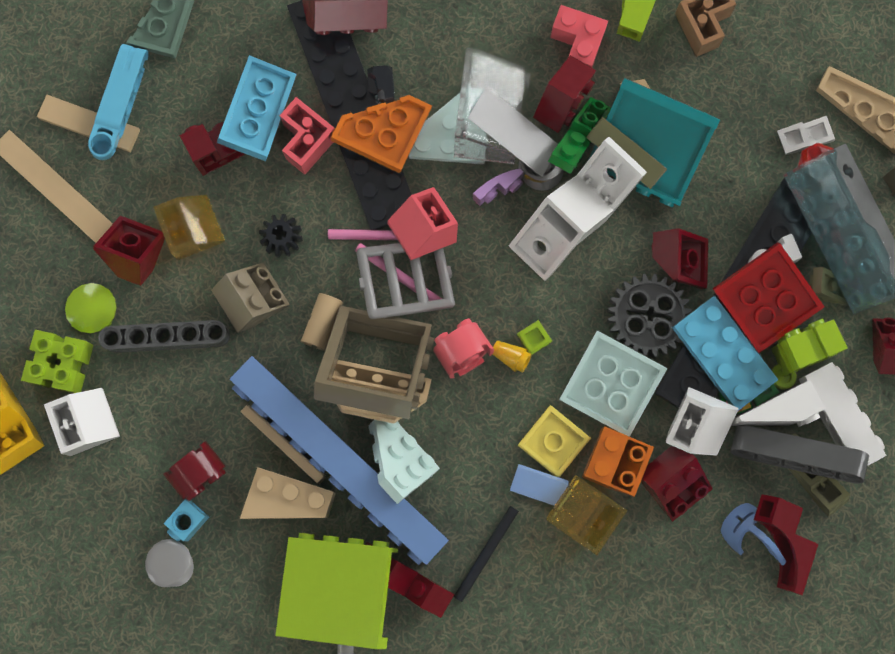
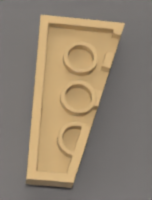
[816,66,895,154]

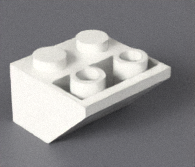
[666,387,739,456]
[44,388,120,456]

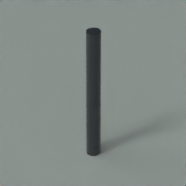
[453,506,519,602]

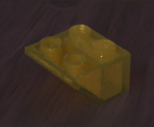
[153,195,225,260]
[546,475,627,555]

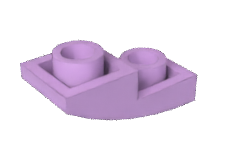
[473,168,523,206]

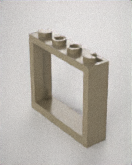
[314,306,435,419]

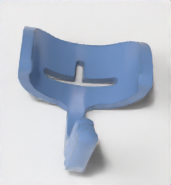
[721,503,786,565]

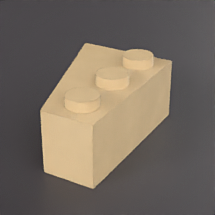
[240,467,336,519]

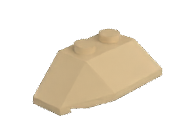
[331,360,432,423]

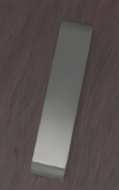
[98,320,230,353]
[730,425,869,484]

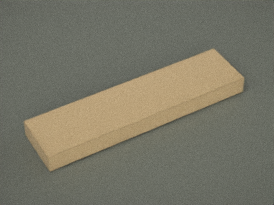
[37,95,140,153]
[240,405,326,484]

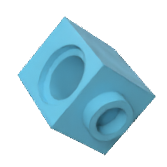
[164,499,209,542]

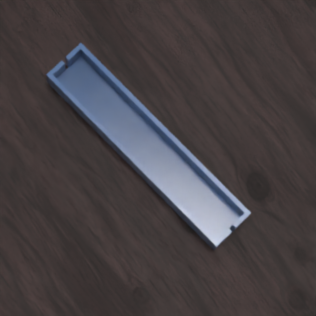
[230,356,449,565]

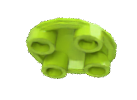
[65,283,116,333]

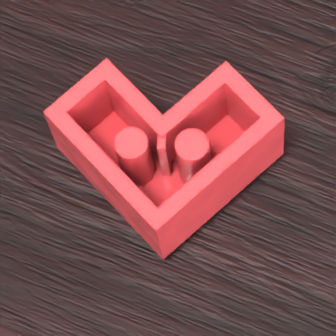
[551,5,608,68]
[279,97,335,175]

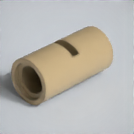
[301,293,343,351]

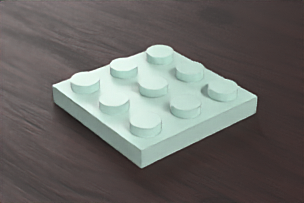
[559,330,667,437]

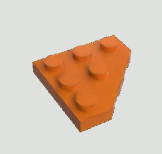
[331,95,432,173]

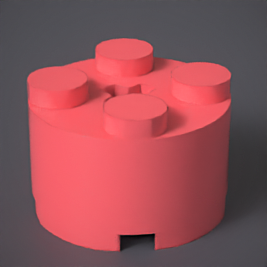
[433,319,494,378]

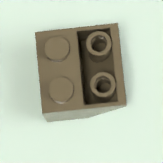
[211,263,290,333]

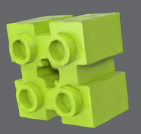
[771,319,848,377]
[21,330,94,394]

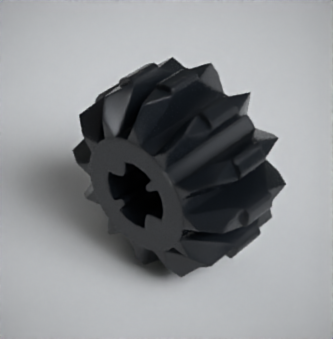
[259,214,303,258]

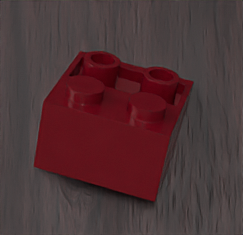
[872,317,895,375]
[641,446,713,522]

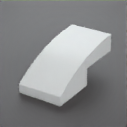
[777,116,835,155]

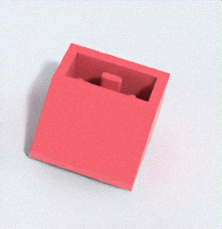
[388,187,458,260]

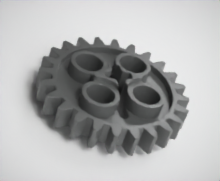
[607,274,692,358]

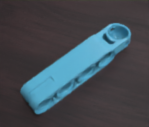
[88,44,149,160]

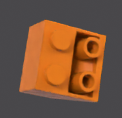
[582,426,654,497]

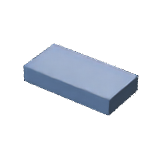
[510,464,569,507]

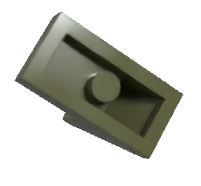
[810,267,848,304]

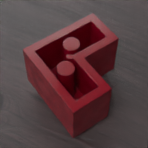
[533,55,596,133]
[179,122,246,176]

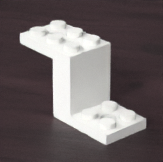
[509,137,647,281]

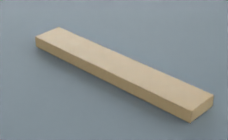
[0,130,113,243]

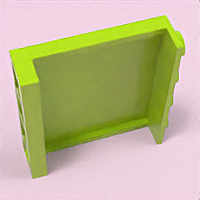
[275,533,398,649]

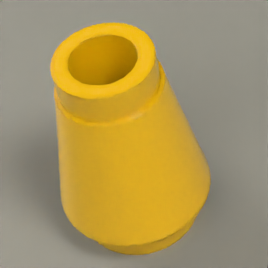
[492,340,532,373]

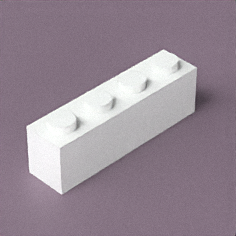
[799,362,887,465]

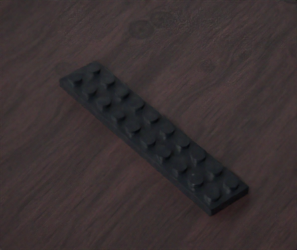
[287,0,412,230]
[654,178,816,409]

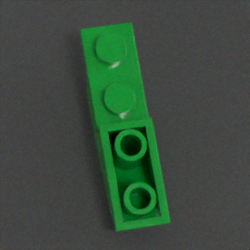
[548,97,611,174]

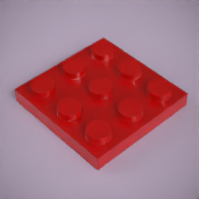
[712,242,825,353]

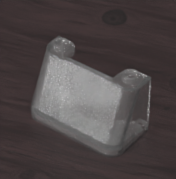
[454,47,530,164]

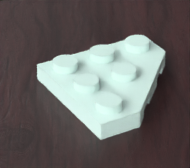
[409,88,487,164]
[369,419,440,504]

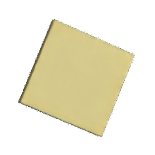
[517,405,591,477]

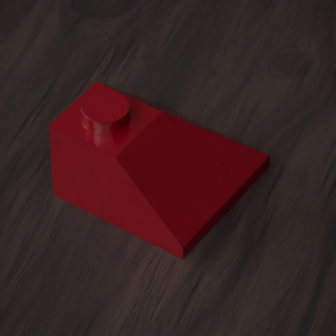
[93,216,166,286]
[652,228,708,289]

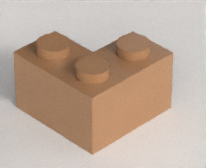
[675,0,736,57]

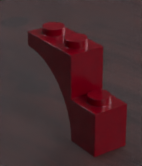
[753,494,818,596]
[365,542,455,618]

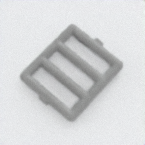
[356,243,455,319]

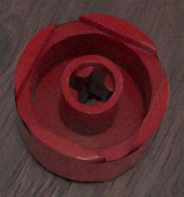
[163,441,226,501]

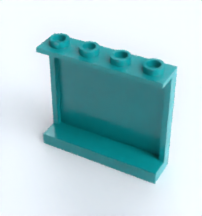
[588,78,720,207]

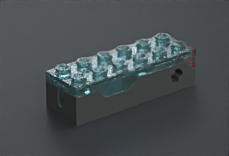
[783,143,895,314]

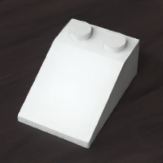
[731,380,826,427]

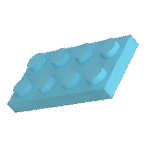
[217,55,296,161]
[671,296,778,411]

